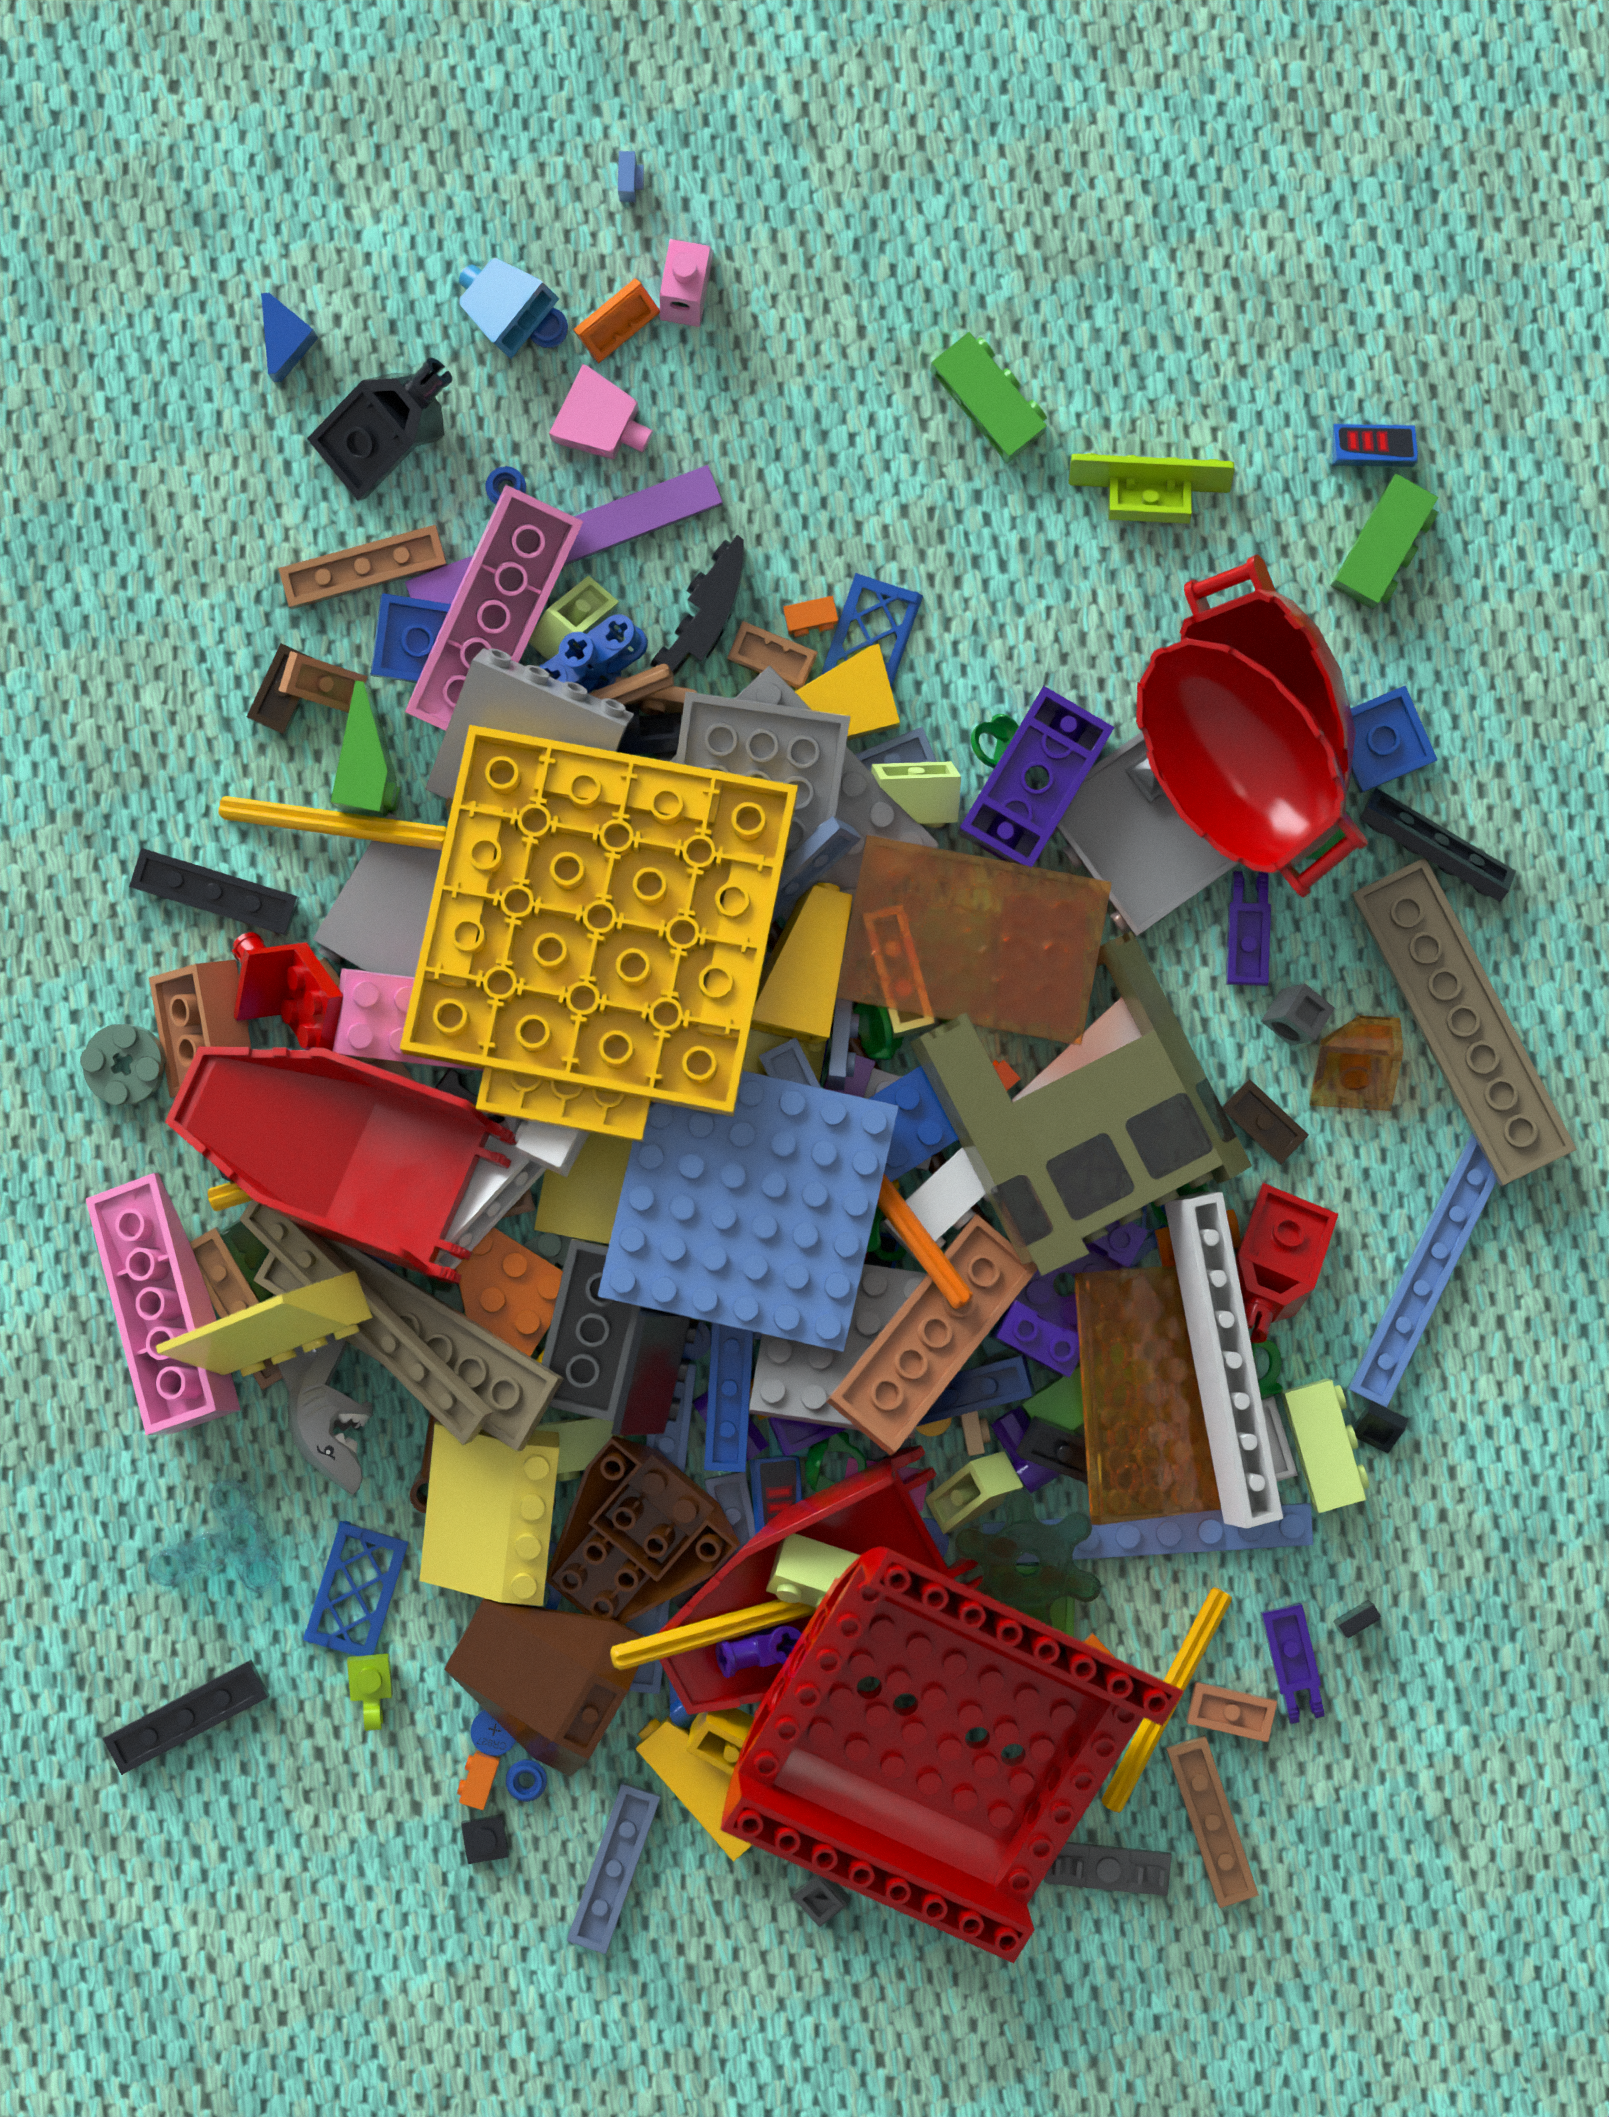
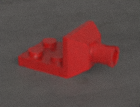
[232,932,343,1051]
[1235,1183,1339,1343]

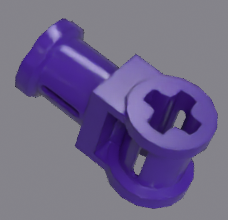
[715,1625,802,1678]

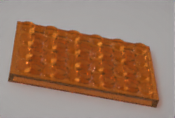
[836,835,1112,1046]
[1074,1265,1221,1525]

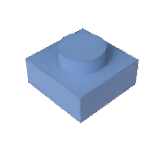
[618,151,644,202]

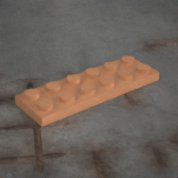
[826,1214,1038,1456]

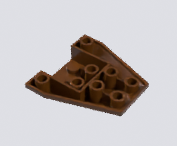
[545,1435,740,1625]
[444,1598,647,1777]

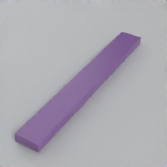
[405,465,723,604]

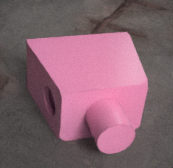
[660,239,714,327]
[549,364,653,459]

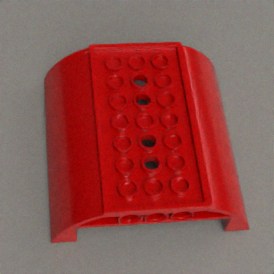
[721,1547,1184,1963]

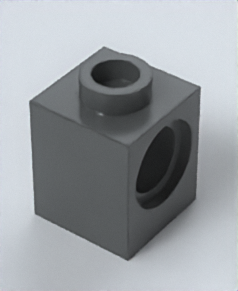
[1261,983,1335,1046]

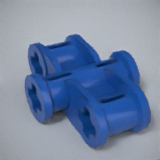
[540,614,648,694]

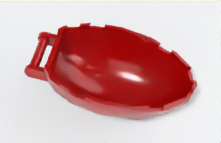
[1179,555,1356,791]
[1136,638,1368,898]

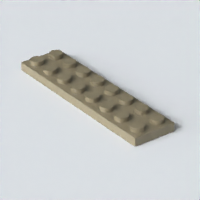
[1350,858,1577,1187]
[253,1234,564,1451]

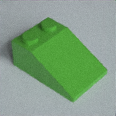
[331,680,401,818]

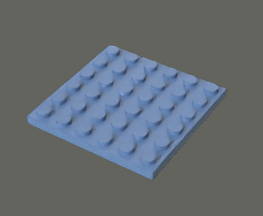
[598,1071,899,1352]

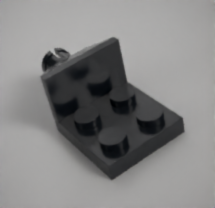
[307,358,452,501]

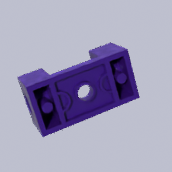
[957,685,1115,875]
[988,1191,1149,1378]

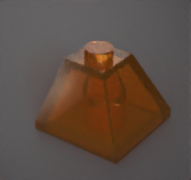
[1309,1015,1404,1111]

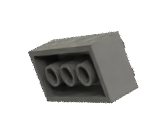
[541,1239,641,1422]

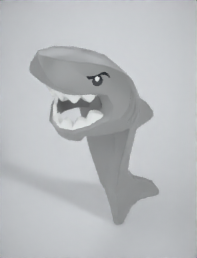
[277,1334,374,1495]

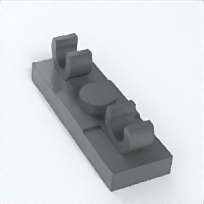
[1044,1842,1172,1896]

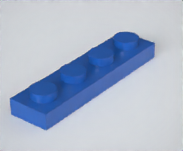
[704,1322,754,1472]

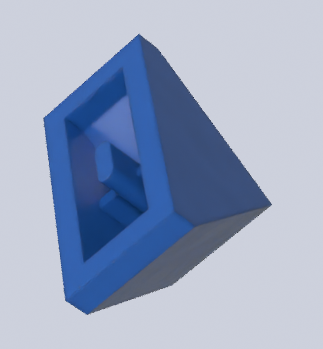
[261,293,318,382]

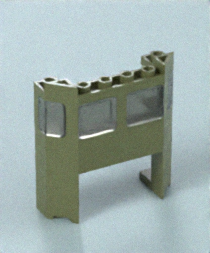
[910,931,1252,1276]

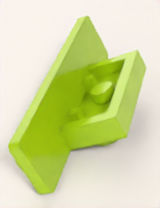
[1068,453,1235,524]

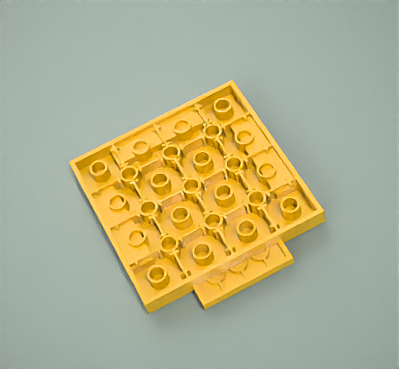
[400,725,798,1142]

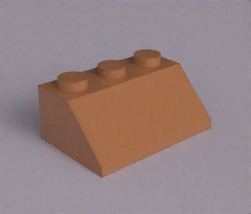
[149,960,252,1098]

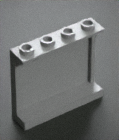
[425,648,634,801]
[1052,732,1239,937]
[313,813,442,977]

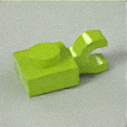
[347,1653,393,1731]

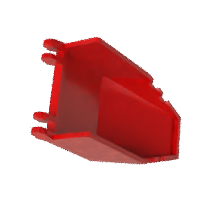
[165,1046,518,1284]
[656,1445,992,1715]

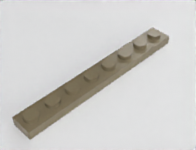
[239,1199,493,1445]

